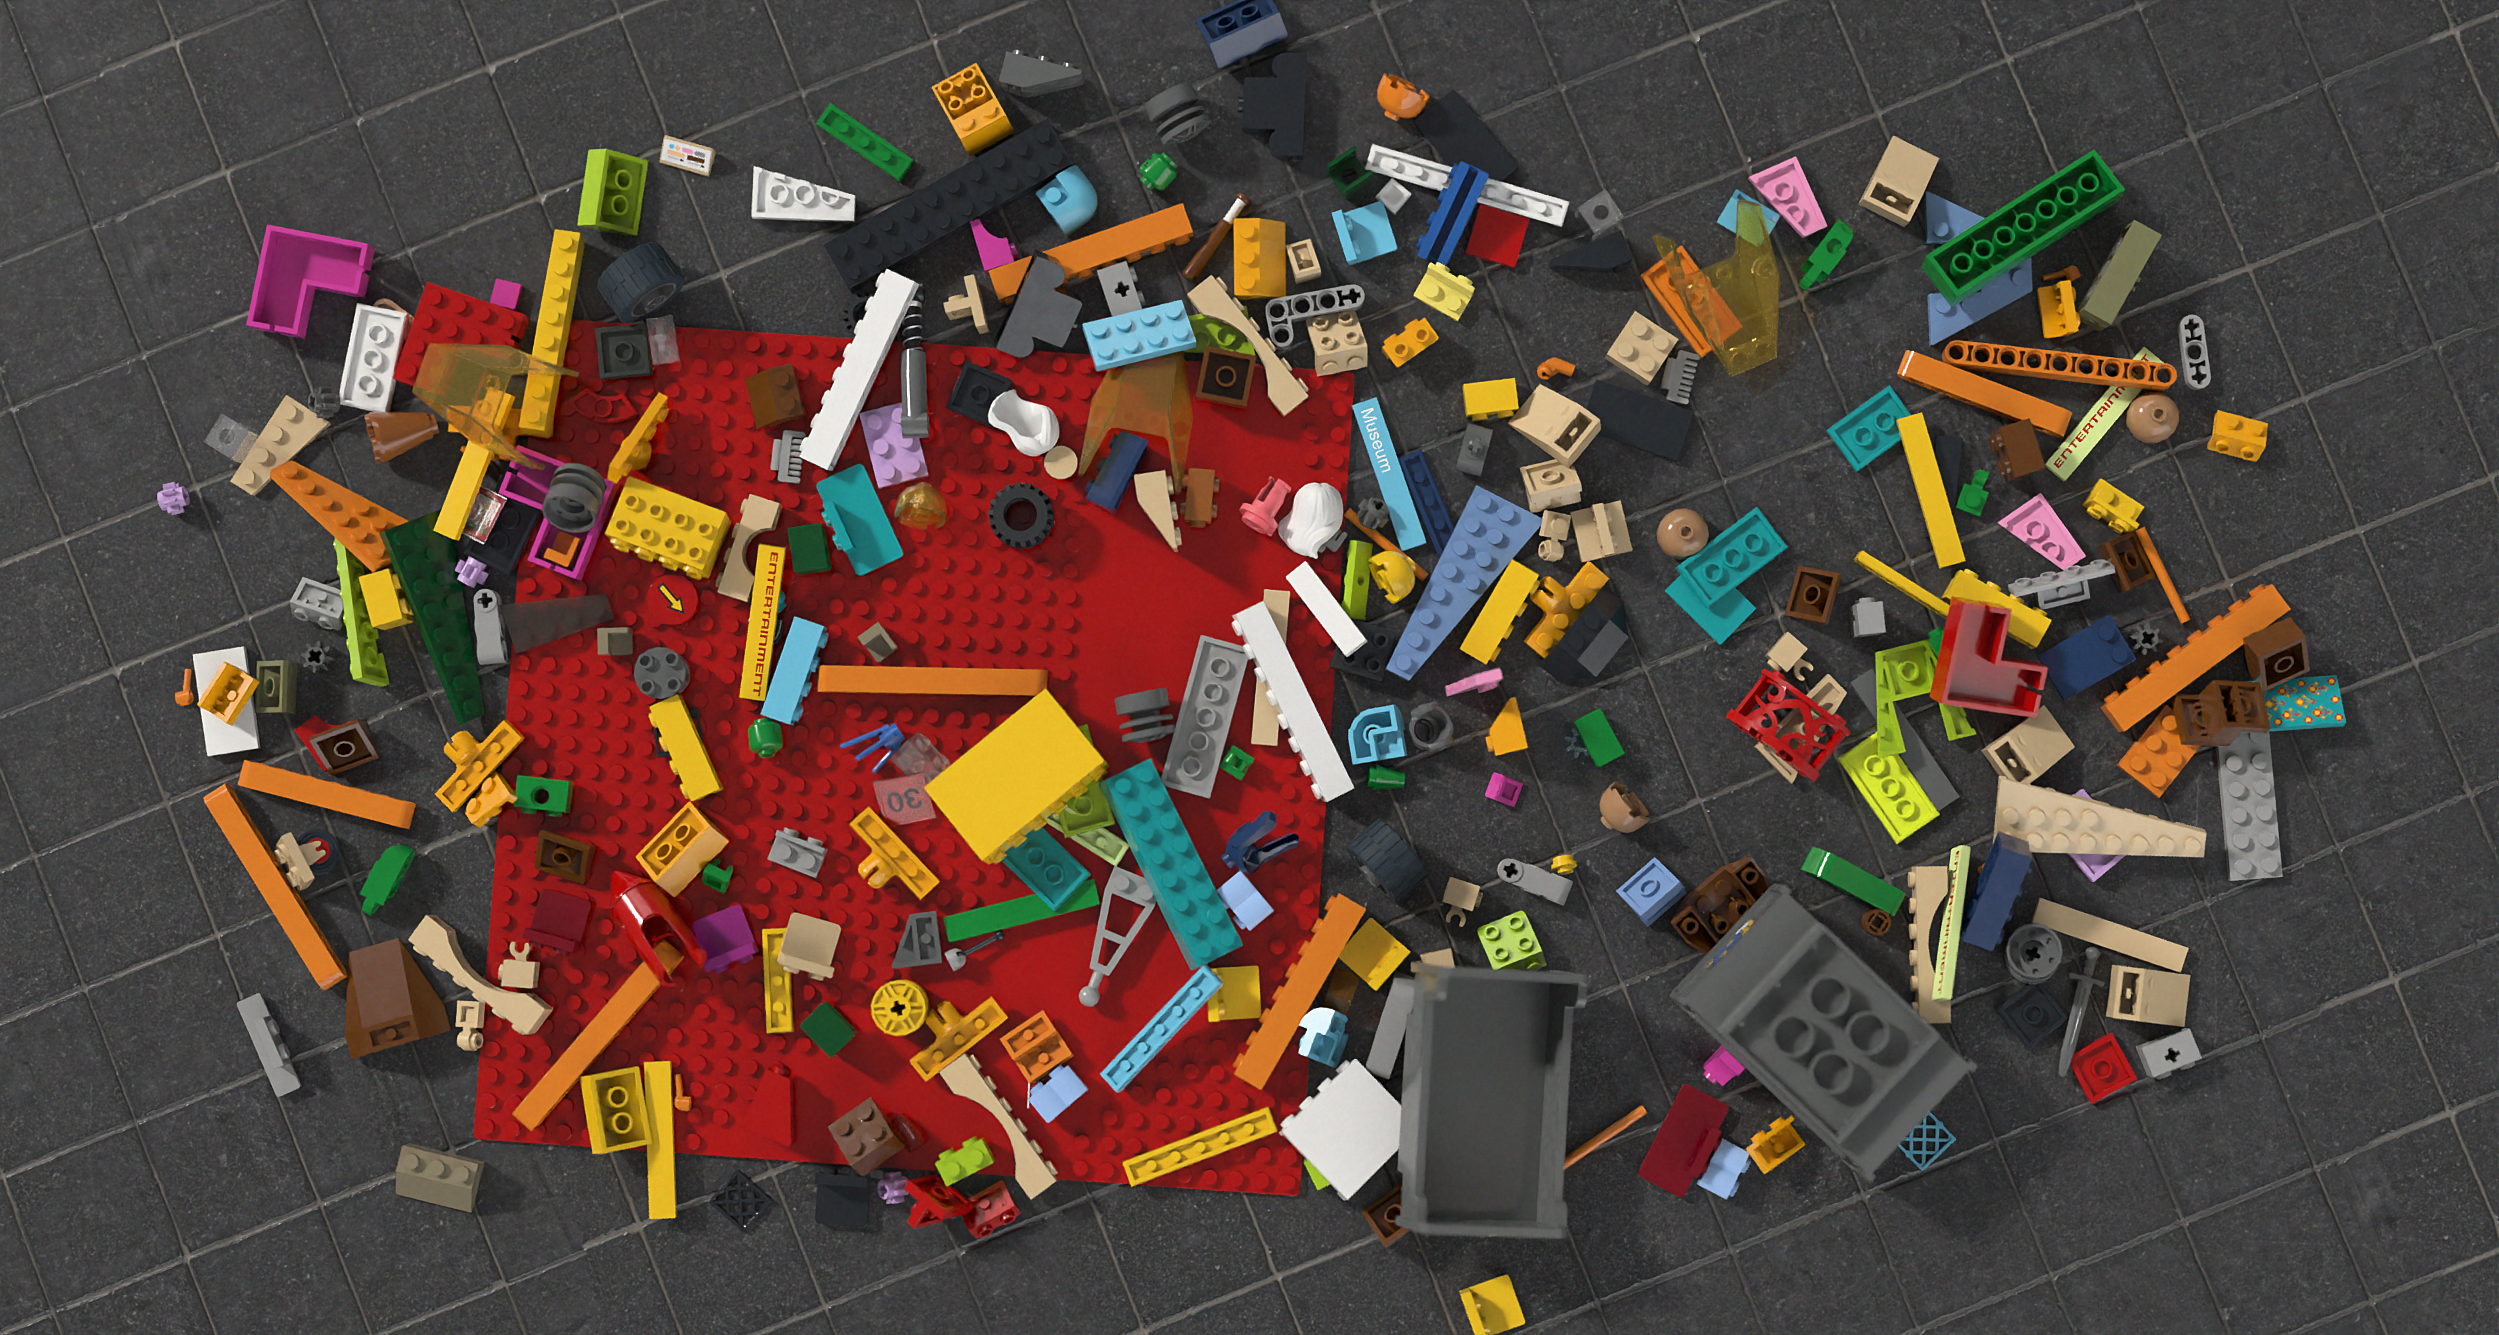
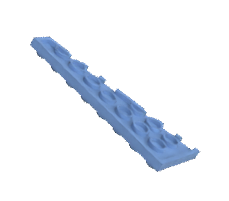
[1385,485,1542,681]

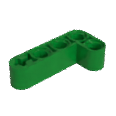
[1800,846,1906,917]

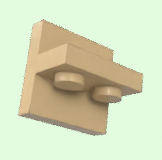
[943,274,990,334]
[1520,459,1582,513]
[1570,501,1632,563]

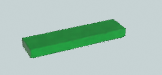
[816,103,915,183]

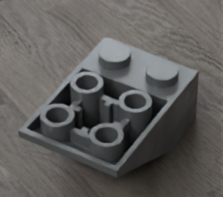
[999,50,1084,98]

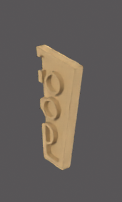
[231,395,332,496]
[1754,674,1847,784]

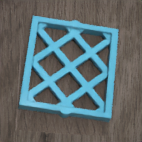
[1898,1112,1956,1172]

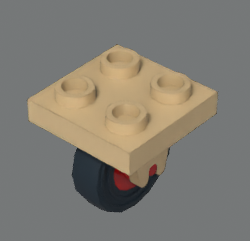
[274,829,340,892]

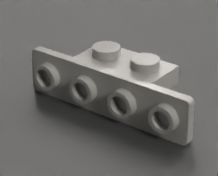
[2008,559,2116,610]
[237,993,301,1097]

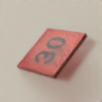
[873,771,936,827]

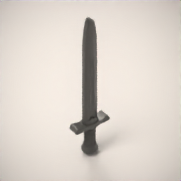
[2059,947,2105,1077]

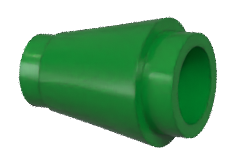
[1366,764,1405,790]

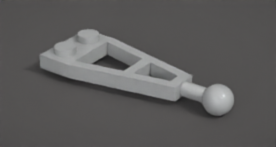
[1079,866,1156,1007]

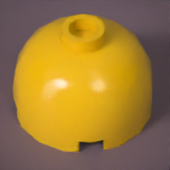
[1368,551,1416,603]

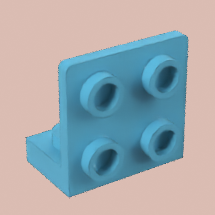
[1332,201,1397,266]

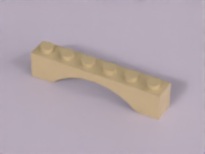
[1187,275,1309,417]
[1908,866,1951,1023]
[408,915,554,1035]
[939,1053,1058,1199]

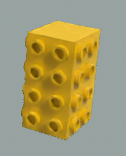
[605,476,731,580]

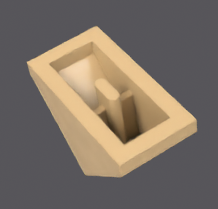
[1286,239,1321,284]

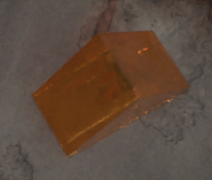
[1321,967,1360,1016]

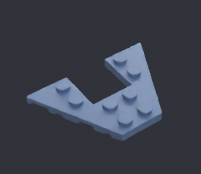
[1924,192,2032,346]

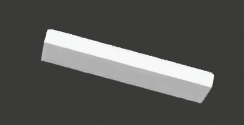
[1286,561,1367,657]

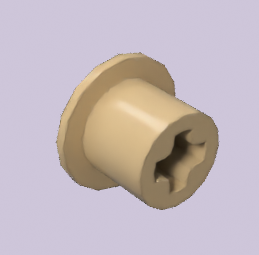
[1044,446,1078,479]

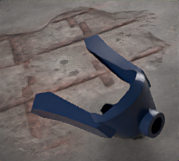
[1220,811,1299,874]

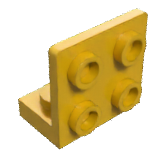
[2082,479,2144,534]
[1339,918,1410,991]
[1208,966,1261,1022]
[1459,1274,1525,1335]

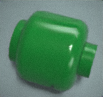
[1139,152,1178,191]
[748,718,783,758]

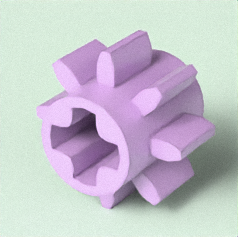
[157,482,190,515]
[455,556,489,588]
[877,1171,909,1204]

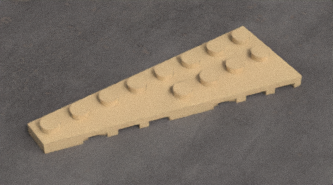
[1993,776,2206,857]

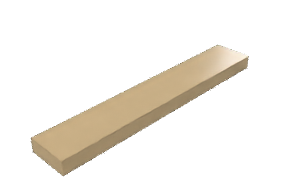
[1251,589,1290,746]
[2031,898,2189,973]

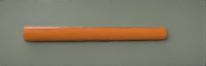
[1344,508,1429,582]
[2135,527,2190,624]
[1564,1105,1647,1170]

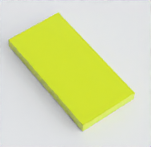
[1837,732,1940,844]

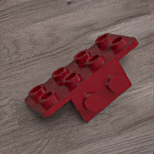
[1638,1084,1729,1197]

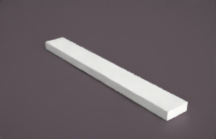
[1365,144,1569,227]

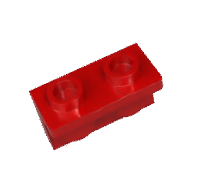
[962,1180,1021,1238]

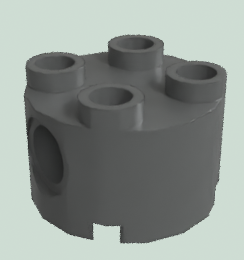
[634,647,691,700]

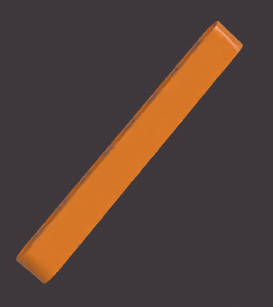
[1942,340,2177,391]
[817,665,1048,696]
[203,783,348,990]
[512,939,684,1132]

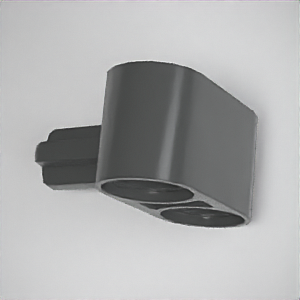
[1455,423,1493,476]

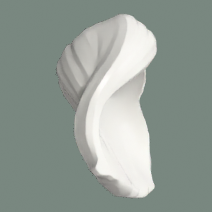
[988,389,1060,456]
[1277,482,1343,559]

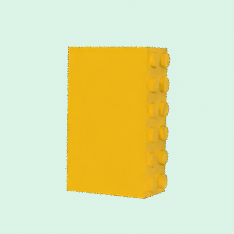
[924,688,1110,865]

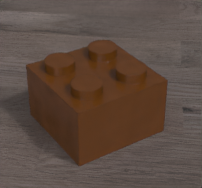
[1196,346,1256,409]
[1989,418,2046,482]
[2243,617,2310,692]
[828,1097,905,1177]

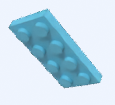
[1083,300,1196,371]

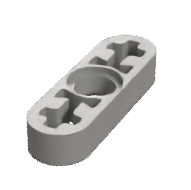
[2177,315,2211,390]

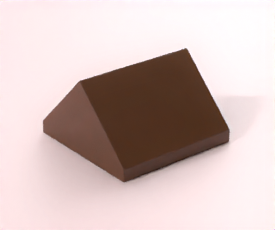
[2097,530,2155,593]
[1784,566,1842,626]
[309,719,379,775]
[535,830,597,884]
[1361,1182,1410,1248]

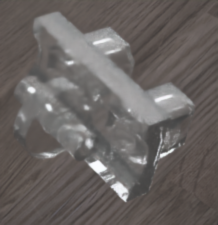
[646,315,680,365]

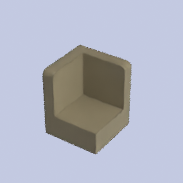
[858,622,899,662]
[597,627,633,656]

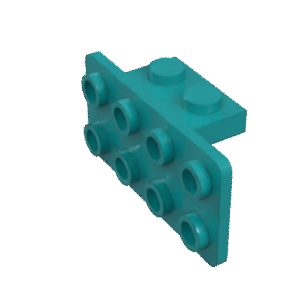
[817,464,903,576]

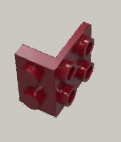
[523,889,592,956]

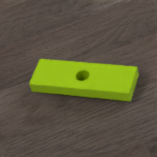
[1342,540,1373,621]

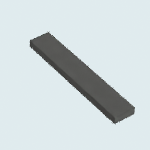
[1850,668,1960,811]

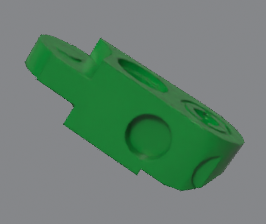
[1798,218,1853,291]
[360,844,415,916]

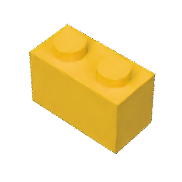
[1462,378,1519,421]

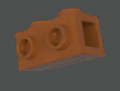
[1180,468,1220,528]

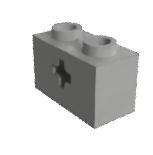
[1097,261,1146,317]
[1849,597,1886,638]
[2136,1028,2202,1080]

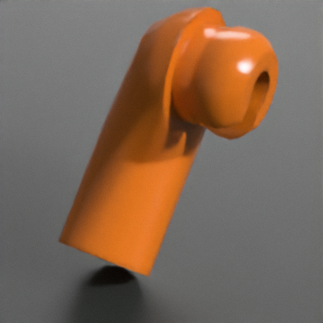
[1537,357,1575,380]

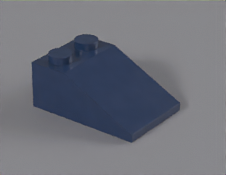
[2037,615,2137,700]

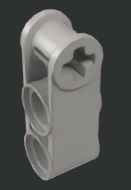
[473,589,508,665]
[1497,858,1573,906]

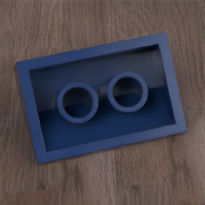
[1195,0,1288,68]
[1084,430,1150,515]

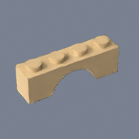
[716,494,783,603]

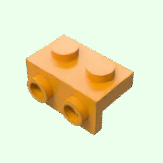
[2037,280,2080,339]
[1382,317,1438,367]
[2207,410,2268,462]
[197,662,260,726]
[1746,1116,1806,1175]

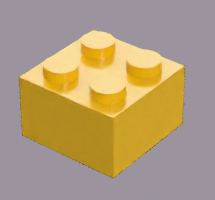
[359,568,415,630]

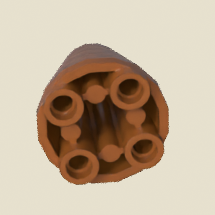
[364,412,439,463]

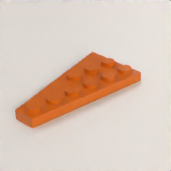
[270,460,409,573]

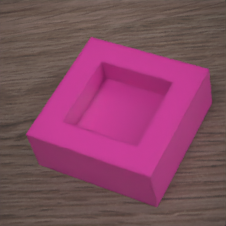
[490,279,523,311]

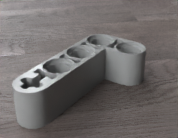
[1266,285,1365,350]
[1365,971,1415,1080]

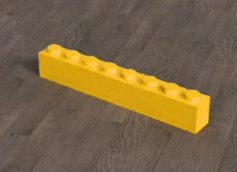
[519,229,585,438]

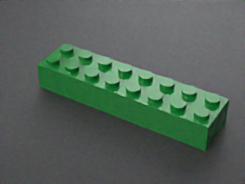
[1921,149,2125,307]

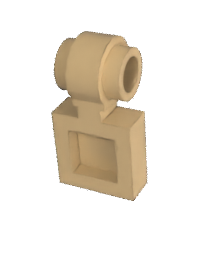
[1538,510,1571,562]
[456,1001,485,1051]

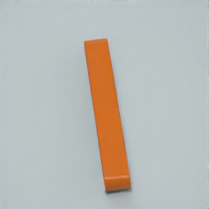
[1897,350,2072,438]
[237,760,416,829]

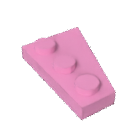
[1748,157,1827,238]
[1997,493,2086,571]

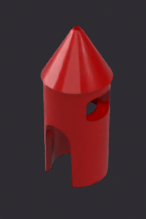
[610,870,707,987]

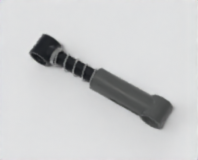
[900,278,930,439]

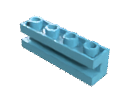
[761,616,829,725]

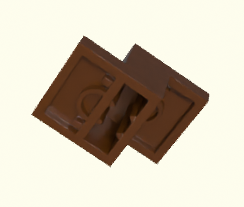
[2171,680,2271,746]

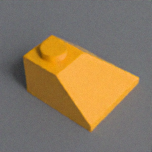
[1485,697,1528,756]

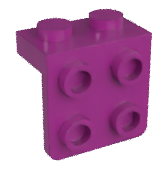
[693,905,759,974]

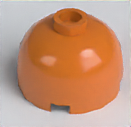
[1377,73,1430,121]

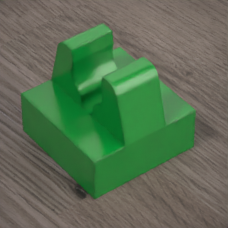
[1219,745,1254,780]
[701,859,733,894]

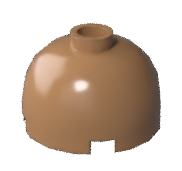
[2125,392,2179,443]
[1657,508,1709,560]
[1599,781,1650,833]

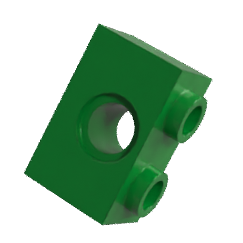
[514,775,574,817]

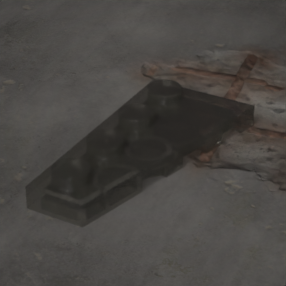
[500,594,616,654]

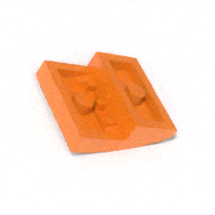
[1000,1010,1074,1085]

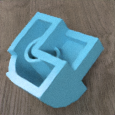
[1036,165,1098,237]
[1348,705,1407,765]
[1298,1008,1349,1069]

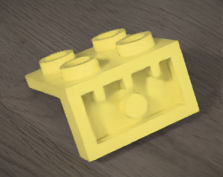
[1413,262,1475,322]

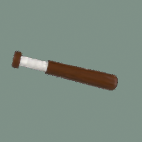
[1182,192,1251,282]

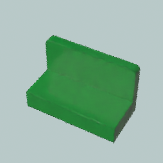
[1574,708,1625,767]

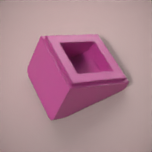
[1485,773,1523,807]

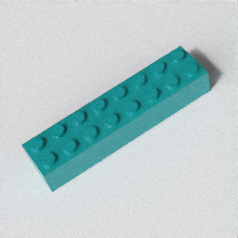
[1099,758,1243,971]

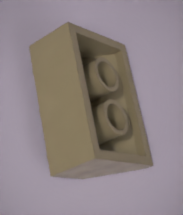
[396,1143,485,1212]

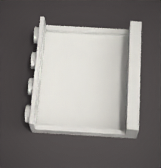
[1279,1059,1401,1201]

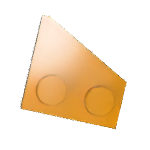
[464,771,518,827]

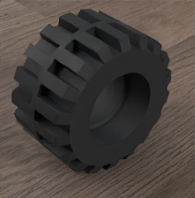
[988,482,1055,550]

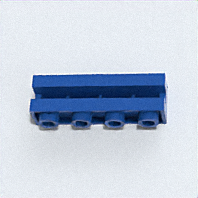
[1415,161,1490,267]

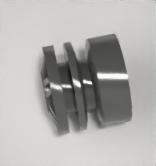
[1144,82,1211,147]
[542,463,607,533]
[1114,688,1176,743]
[2004,923,2063,984]

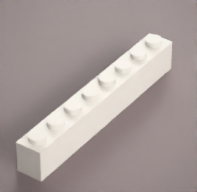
[799,269,919,471]
[1231,601,1354,802]

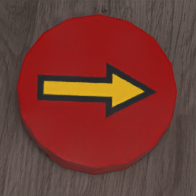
[647,574,699,626]

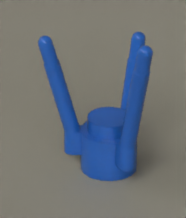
[840,723,906,774]

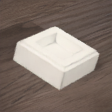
[1375,178,1411,215]

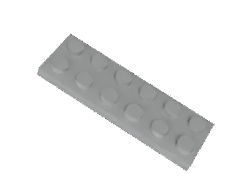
[1161,635,1248,798]
[2216,732,2283,881]

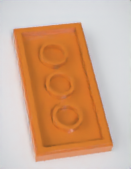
[1640,245,1743,359]

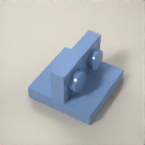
[1616,857,1686,927]

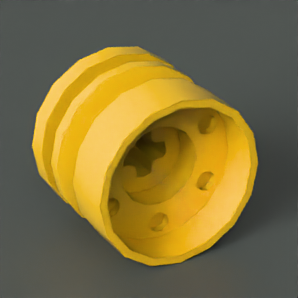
[871,979,930,1036]

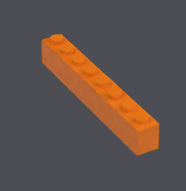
[989,203,1193,305]
[2100,584,2290,732]
[1233,893,1366,1090]

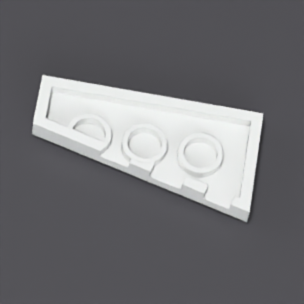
[752,166,856,223]

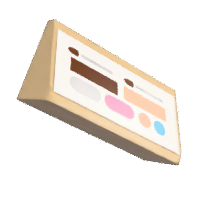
[659,135,716,177]

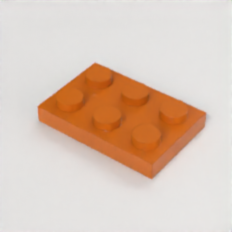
[2116,705,2201,798]

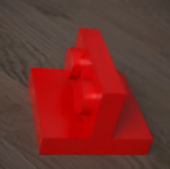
[904,1174,974,1229]

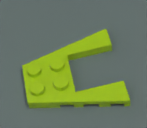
[1875,640,1976,759]

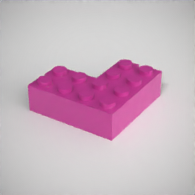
[246,225,375,339]
[499,445,619,581]

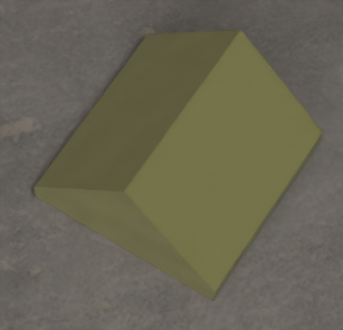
[255,660,298,714]

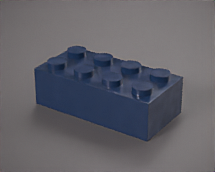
[1961,831,2034,951]

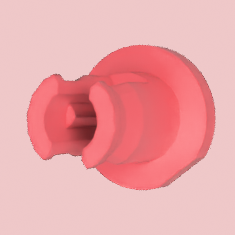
[1239,476,1291,536]

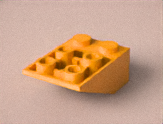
[932,63,1015,157]

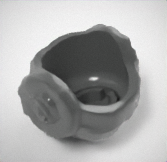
[1407,701,1454,753]

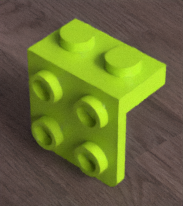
[1477,911,1546,972]

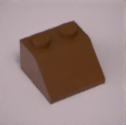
[745,363,807,429]

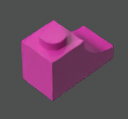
[970,219,1018,274]
[1703,1045,1745,1086]

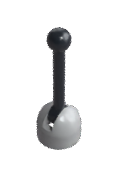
[944,930,1005,971]

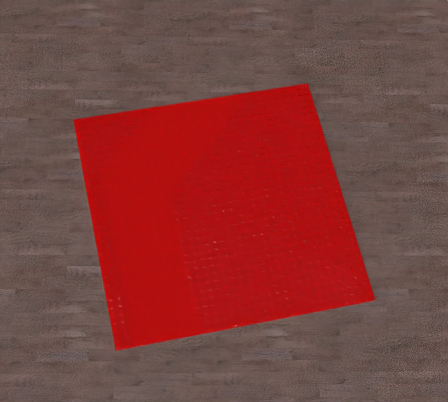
[474,320,1355,1196]

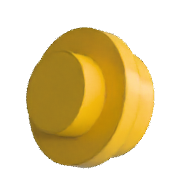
[1551,855,1577,875]

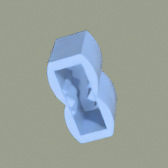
[1216,871,1274,931]
[1028,1065,1089,1123]
[1697,1139,1751,1199]

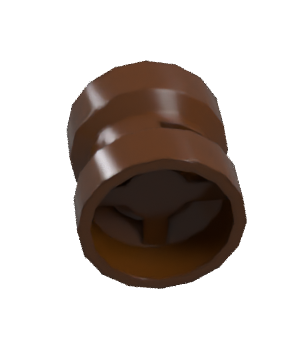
[1861,909,1891,935]

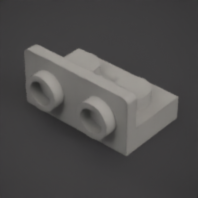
[290,577,344,631]
[768,827,828,878]

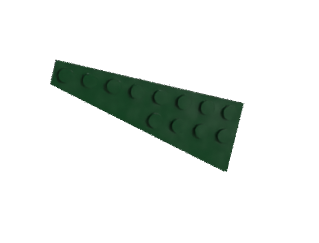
[379,509,485,725]

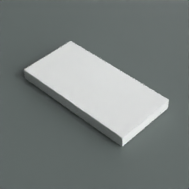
[339,303,409,412]
[193,646,261,756]

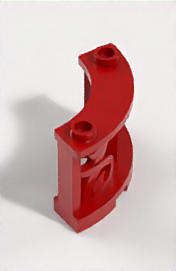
[1725,669,1851,782]

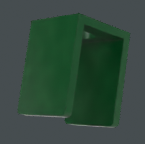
[1327,146,1374,200]
[787,523,831,575]
[800,1002,859,1058]

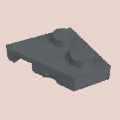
[892,911,943,969]

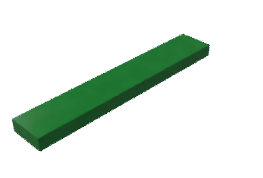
[943,879,1101,943]

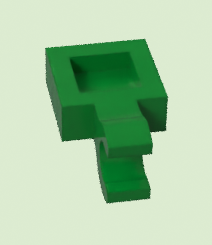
[1955,469,1989,517]

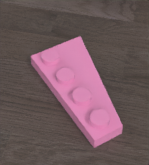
[1444,668,1503,696]

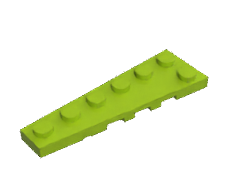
[334,538,390,687]

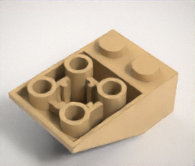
[1859,136,1939,227]
[1508,384,1601,468]
[1134,470,1182,552]
[1981,705,2075,783]
[2106,965,2190,1027]

